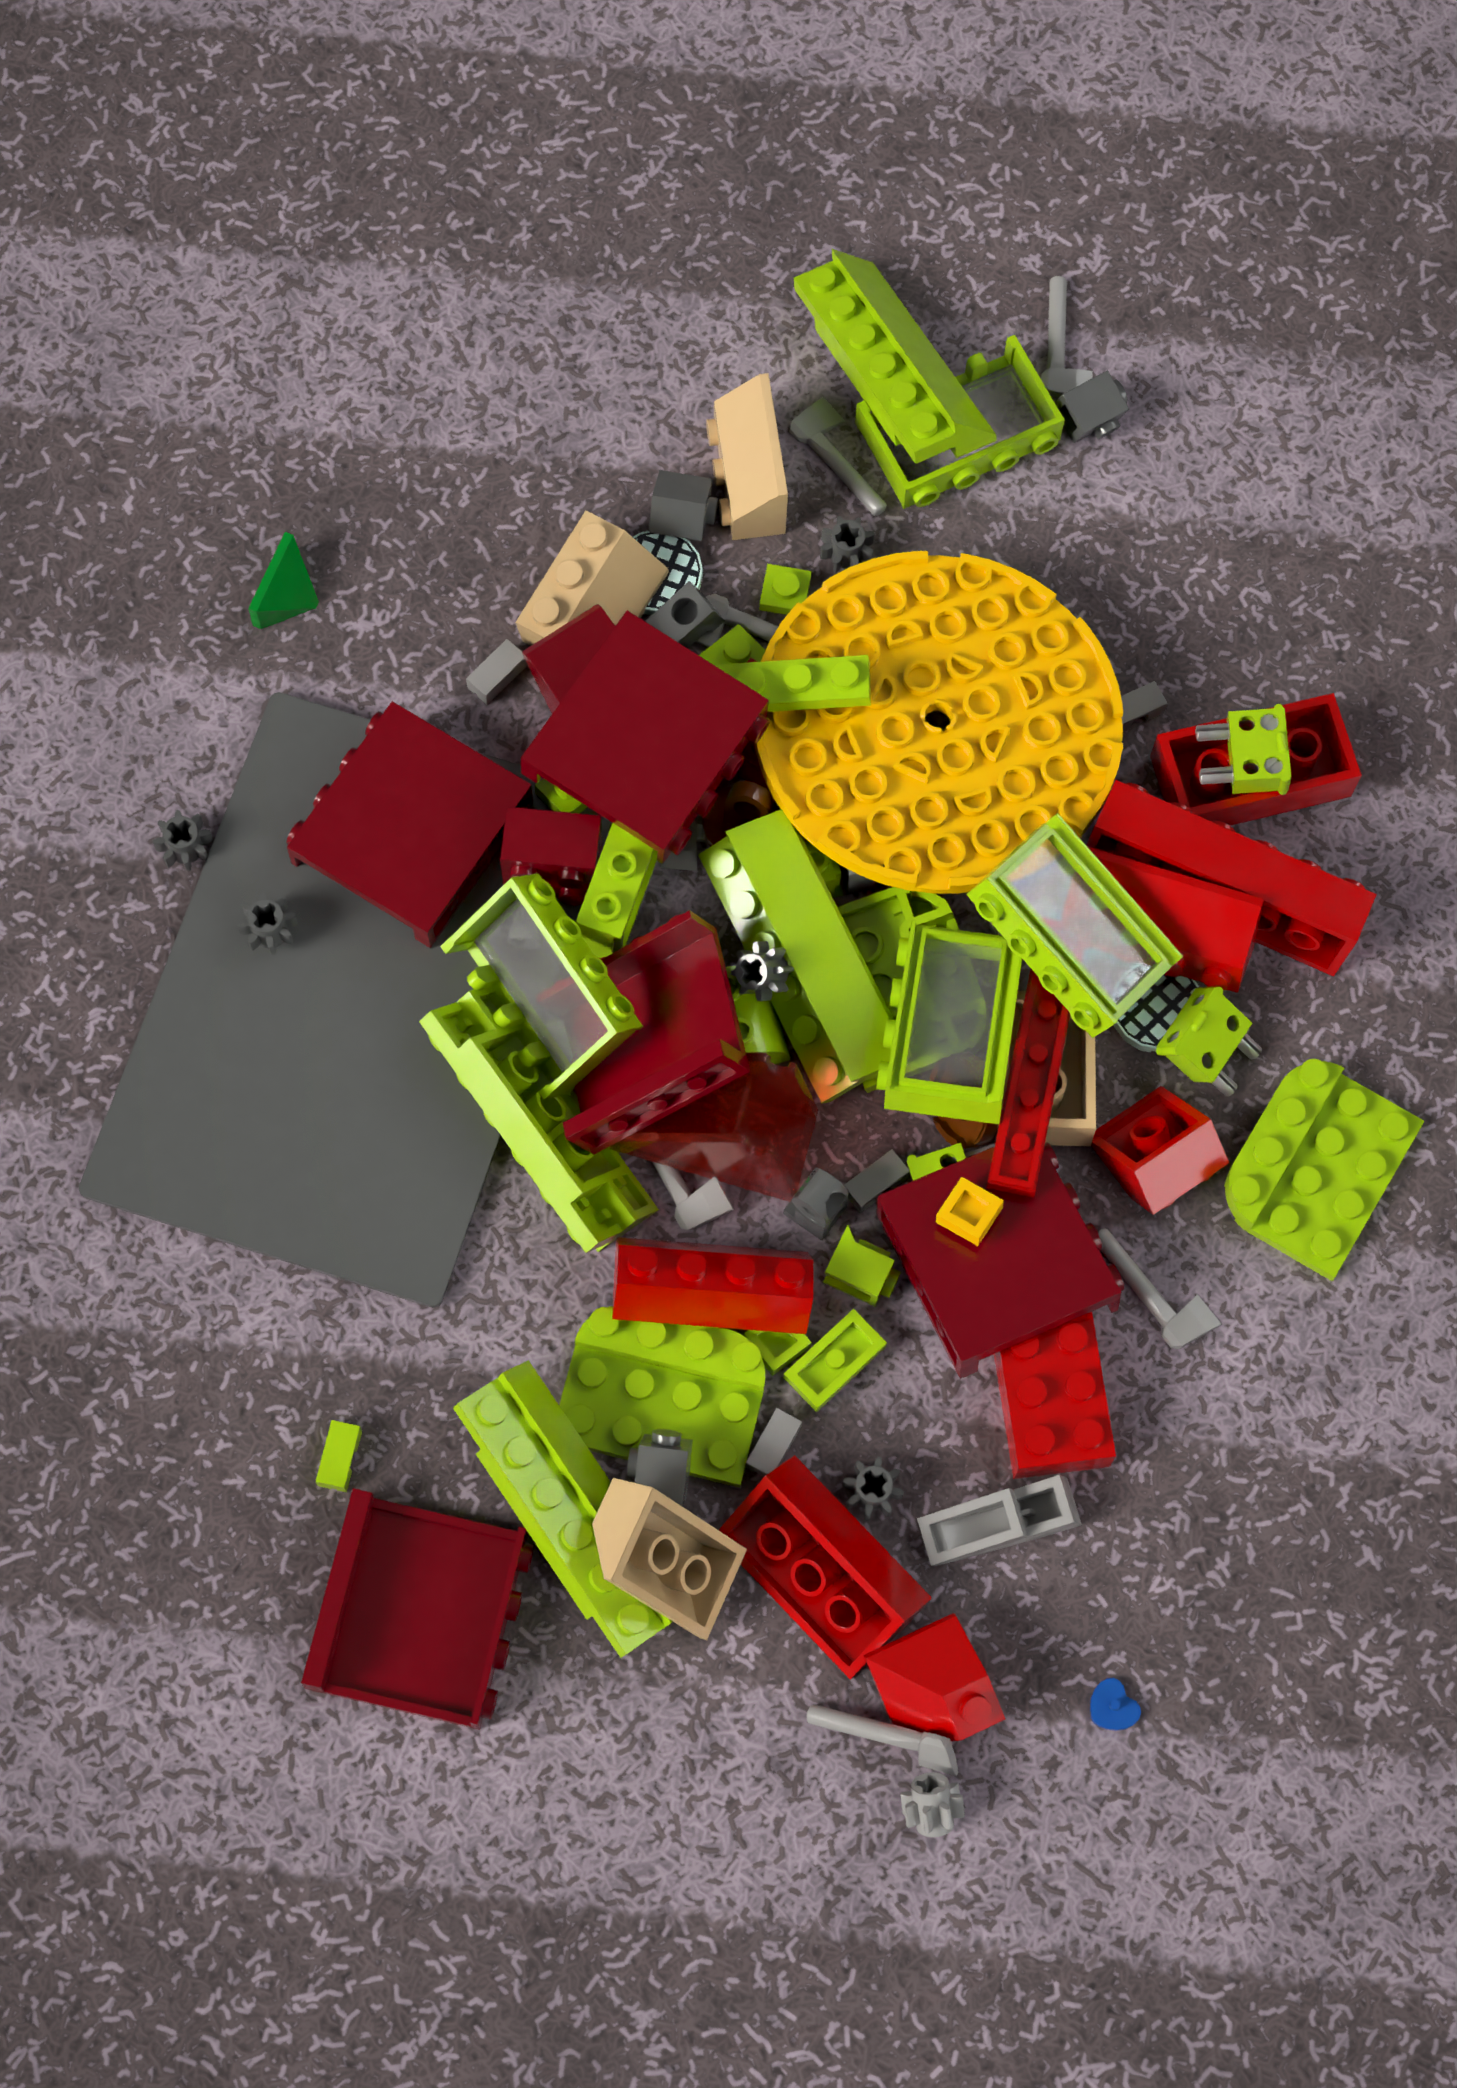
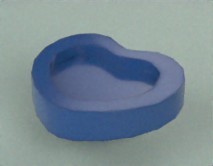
[1090,1678,1141,1731]

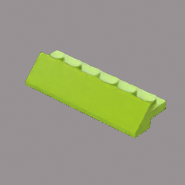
[793,248,997,464]
[698,809,913,1103]
[419,988,659,1253]
[453,1360,673,1658]

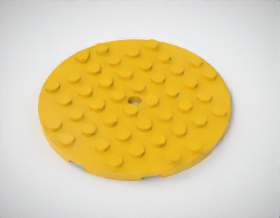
[754,551,1123,894]

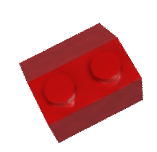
[1091,1086,1229,1215]

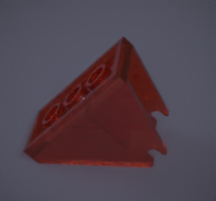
[610,1052,819,1202]

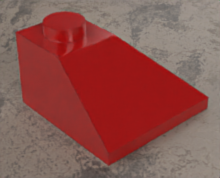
[863,1613,1005,1742]

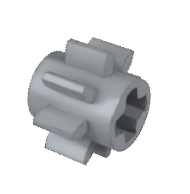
[900,1773,965,1837]

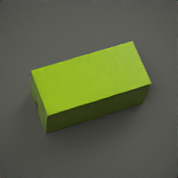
[315,1420,362,1493]

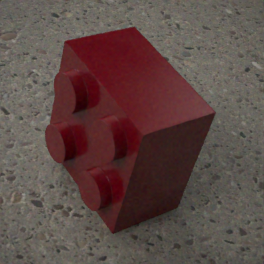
[500,807,603,905]

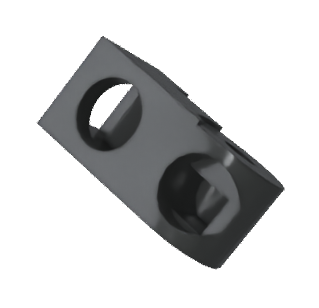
[645,581,725,648]
[783,1168,849,1241]

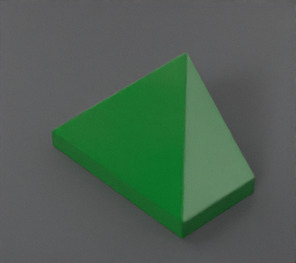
[248,532,319,629]

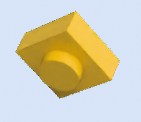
[936,1177,1004,1246]

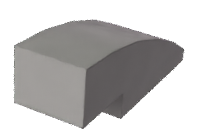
[917,1475,1082,1566]

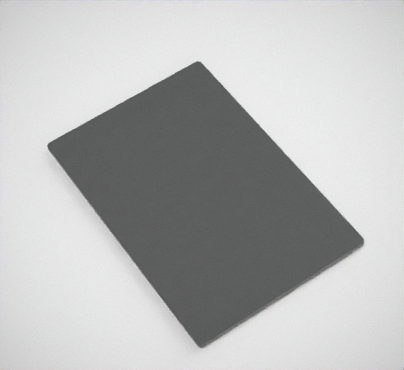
[79,692,612,1308]

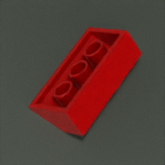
[1061,846,1264,993]
[612,1237,814,1334]
[719,1455,932,1680]

